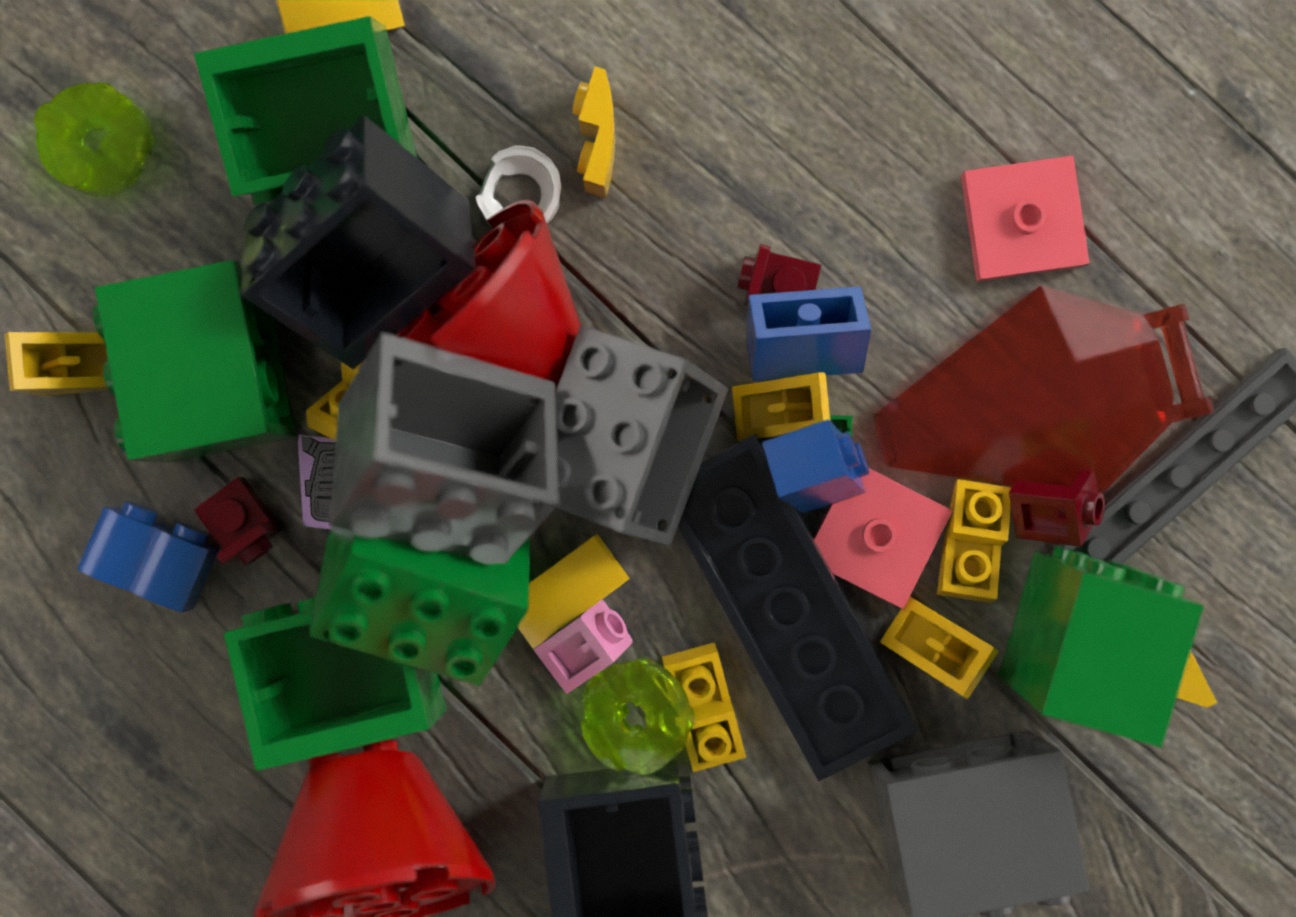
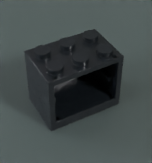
[240,115,476,370]
[538,760,708,917]

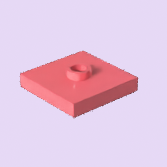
[960,156,1090,282]
[813,468,953,609]

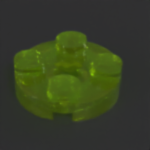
[34,82,154,196]
[580,657,695,774]

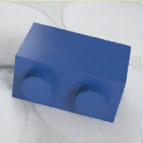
[746,286,871,382]
[762,419,870,514]

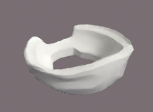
[475,146,561,227]

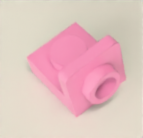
[534,600,633,694]

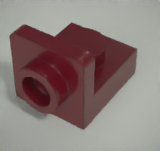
[737,244,822,306]
[1009,470,1105,547]
[193,477,282,566]

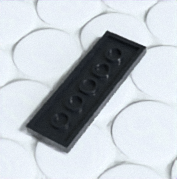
[678,433,919,782]

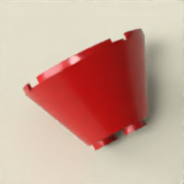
[395,199,581,393]
[253,739,496,917]

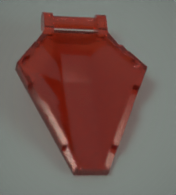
[873,285,1215,493]

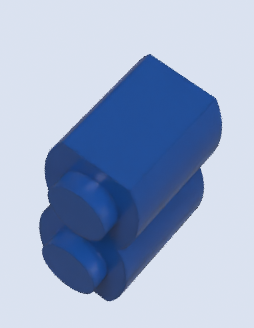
[77,501,219,612]

